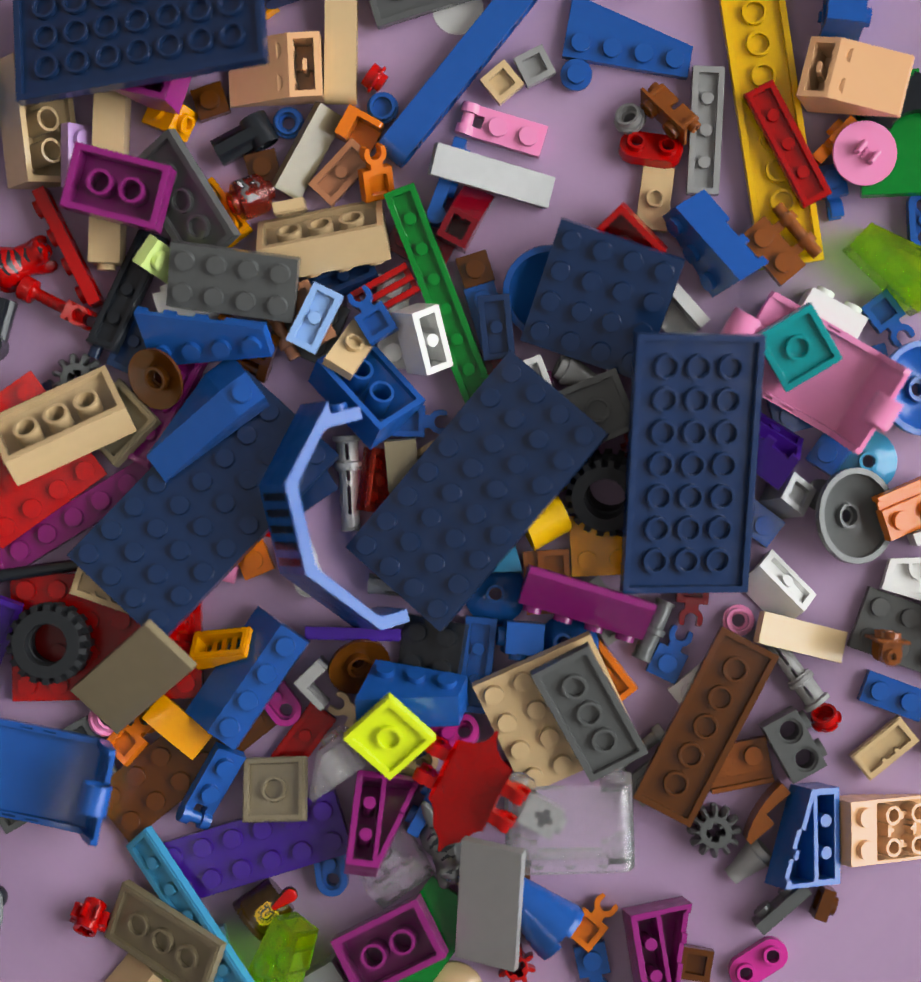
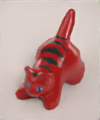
[0,234,58,293]

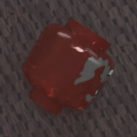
[225,174,276,220]

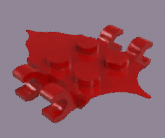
[412,731,531,851]

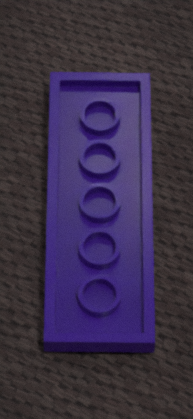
[163,789,349,899]

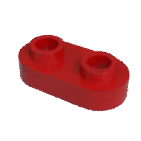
[618,131,683,169]

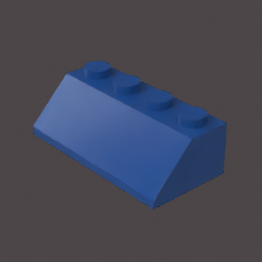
[185,606,311,750]

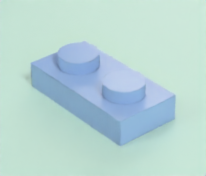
[285,281,344,355]

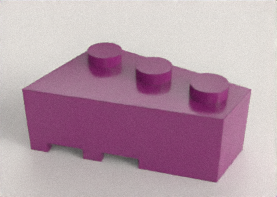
[344,769,419,878]
[621,896,692,982]

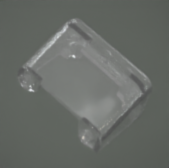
[504,770,635,875]

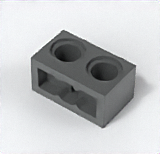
[758,706,827,784]

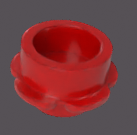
[361,63,389,93]
[810,703,842,733]

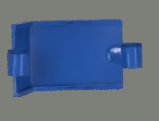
[0,718,116,846]

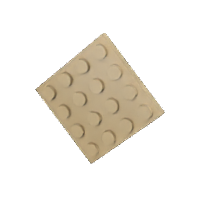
[472,631,629,792]

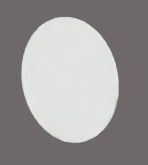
[433,0,484,35]

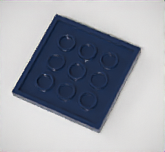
[520,217,685,378]

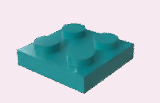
[756,302,843,393]

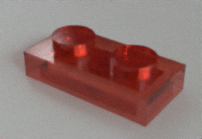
[356,447,389,512]

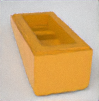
[189,627,253,670]

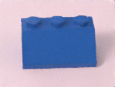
[308,345,426,450]

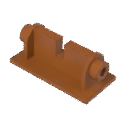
[640,82,701,146]
[864,629,911,666]

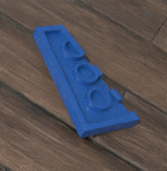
[562,0,693,80]
[133,306,275,365]

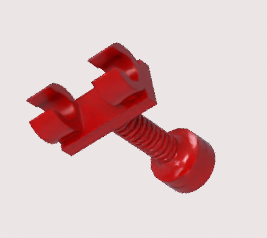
[15,275,99,332]

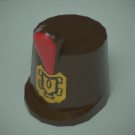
[232,878,298,943]

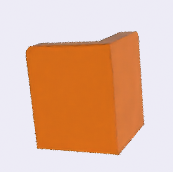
[334,104,385,154]

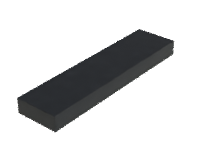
[86,229,170,355]

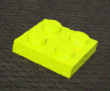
[343,692,436,780]

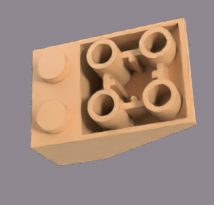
[228,31,325,108]
[796,36,915,118]
[839,794,921,867]

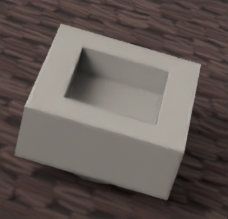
[513,44,556,89]

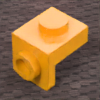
[141,104,199,142]

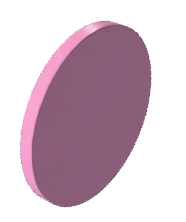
[832,121,897,186]

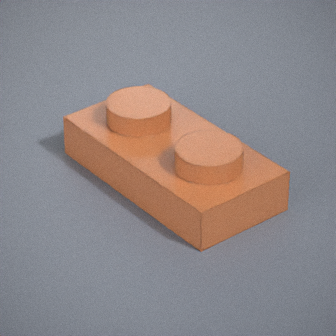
[308,137,372,207]

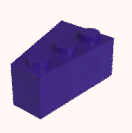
[756,412,804,490]

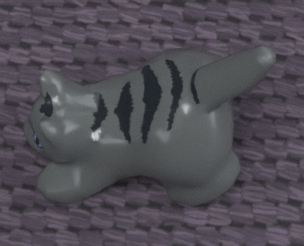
[420,801,461,889]

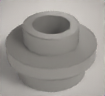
[614,103,646,135]

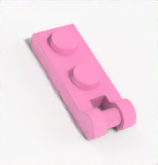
[454,101,548,159]

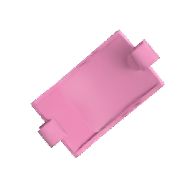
[720,291,911,455]

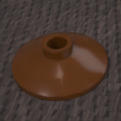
[128,348,183,410]
[328,639,390,694]

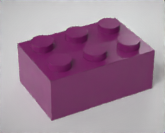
[59,142,177,235]
[330,893,449,982]

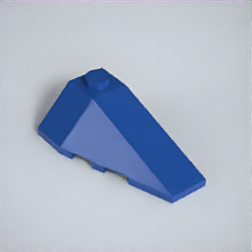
[146,360,270,482]

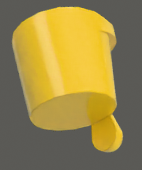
[525,484,572,551]

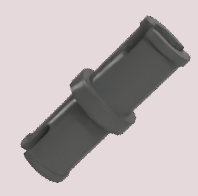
[631,597,675,663]

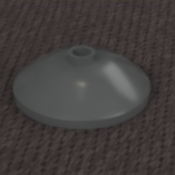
[815,468,890,564]

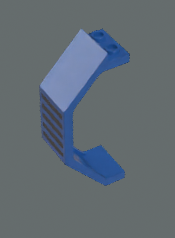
[259,401,410,630]

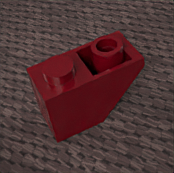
[436,186,494,254]

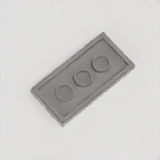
[455,836,526,972]

